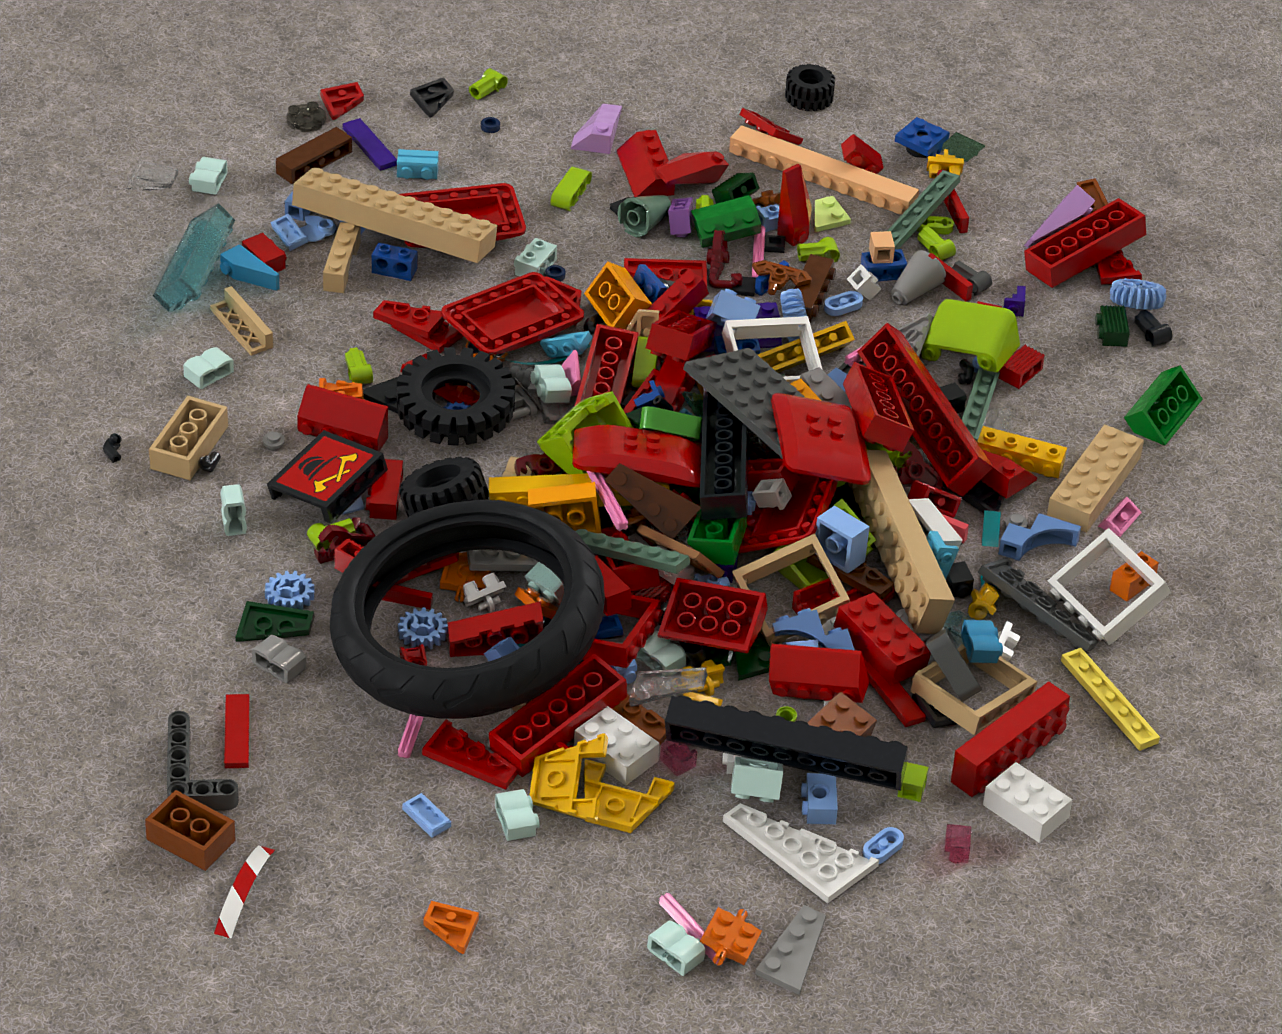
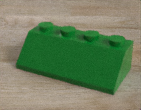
[1124,365,1203,446]

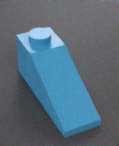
[220,244,280,291]

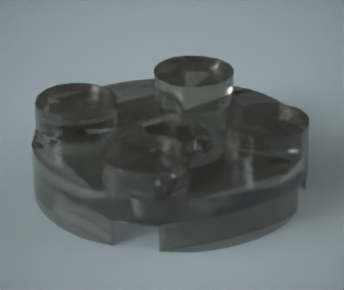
[287,101,326,132]

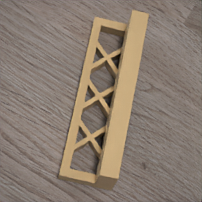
[210,286,273,356]

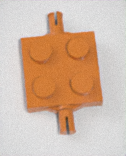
[440,552,491,602]
[700,907,762,966]

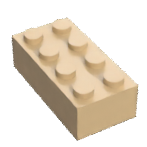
[149,396,228,480]

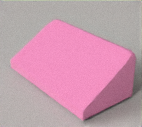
[562,350,581,396]
[1098,497,1142,537]

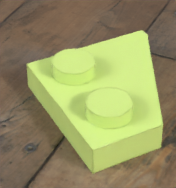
[814,196,851,232]

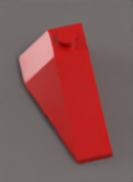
[655,151,729,184]
[777,164,812,246]
[981,449,1037,499]

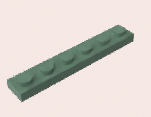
[887,170,961,250]
[961,366,1000,442]
[575,529,690,574]

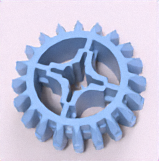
[1110,278,1166,310]
[780,288,807,342]

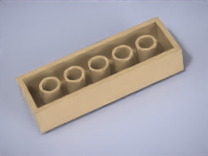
[1047,424,1144,533]

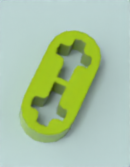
[917,216,954,235]

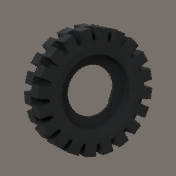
[397,347,515,446]

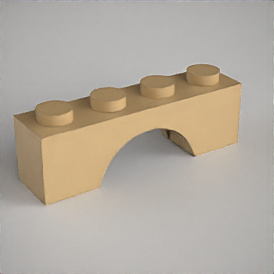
[323,222,361,293]

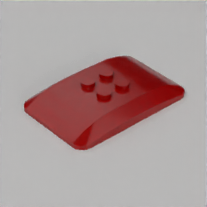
[399,183,526,248]
[441,272,584,356]
[771,393,871,485]
[572,425,701,488]
[738,473,838,553]

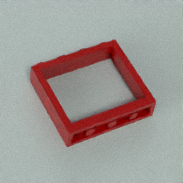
[582,595,663,668]

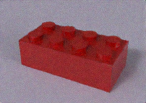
[833,592,931,685]

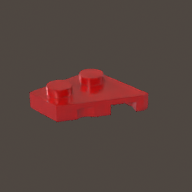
[320,82,364,120]

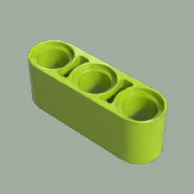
[550,166,592,211]
[632,336,658,388]

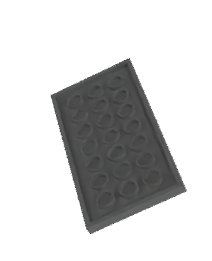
[683,348,806,459]

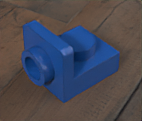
[634,380,665,409]

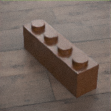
[276,127,352,184]
[794,254,836,323]

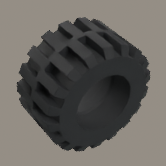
[785,64,835,111]

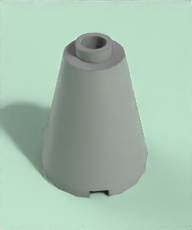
[891,250,946,305]

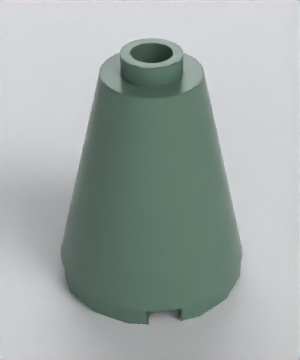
[617,195,671,237]

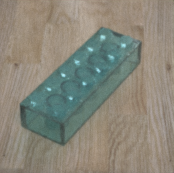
[153,203,235,312]

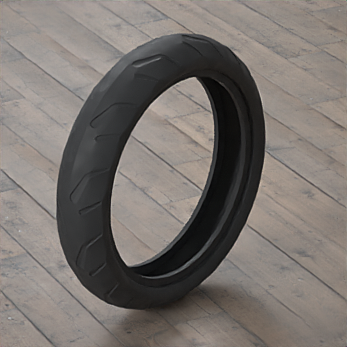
[330,500,605,719]

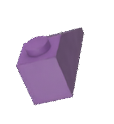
[668,197,693,237]

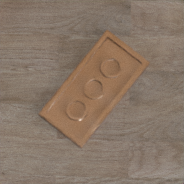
[637,524,725,578]

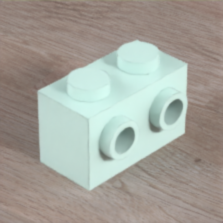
[514,238,557,276]

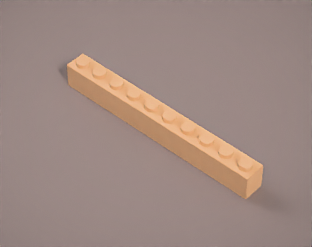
[729,125,919,215]

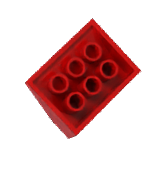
[658,578,768,653]

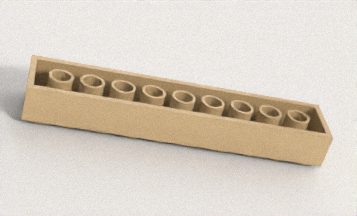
[292,168,497,263]
[848,450,955,634]

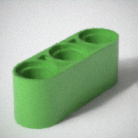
[639,406,702,441]

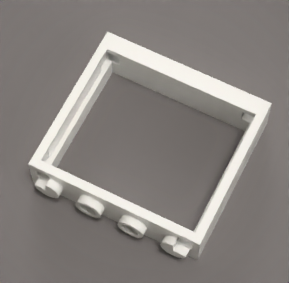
[722,316,823,383]
[1047,528,1171,645]

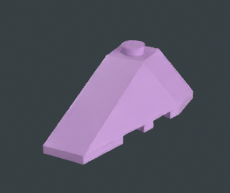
[571,104,622,154]
[1024,185,1095,247]

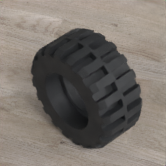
[399,457,489,517]

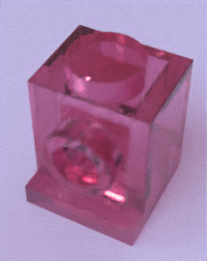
[660,740,697,776]
[944,824,971,863]

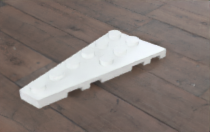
[723,803,879,903]

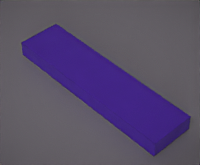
[342,118,397,171]

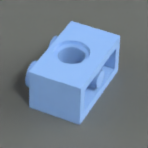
[801,773,838,825]

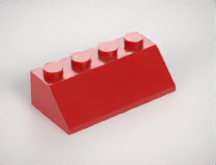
[616,130,675,197]
[297,384,388,451]
[769,644,869,703]

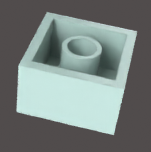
[731,756,783,802]

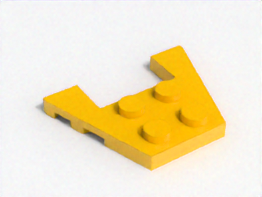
[529,733,608,822]
[584,759,675,833]

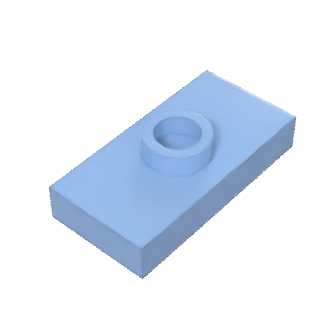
[270,213,308,251]
[402,793,451,838]

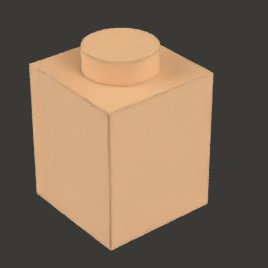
[869,231,895,264]

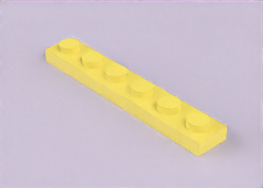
[1061,648,1160,751]

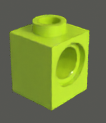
[897,762,929,802]

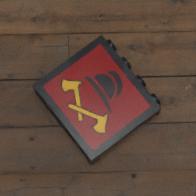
[267,430,388,524]

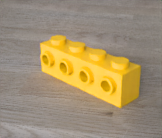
[977,426,1067,478]

